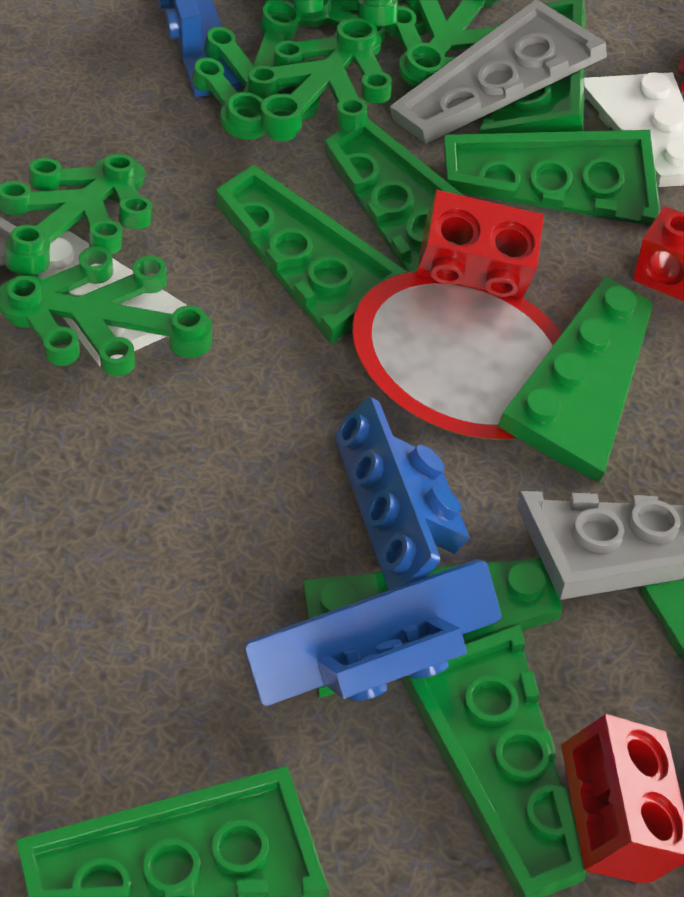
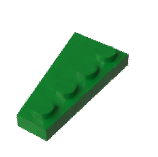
[479,0,586,134]
[324,118,464,273]
[443,130,660,226]
[216,164,408,344]
[497,276,654,482]
[303,558,563,698]
[402,624,587,897]
[16,766,329,897]

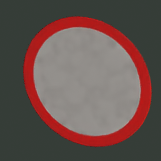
[353,271,562,440]

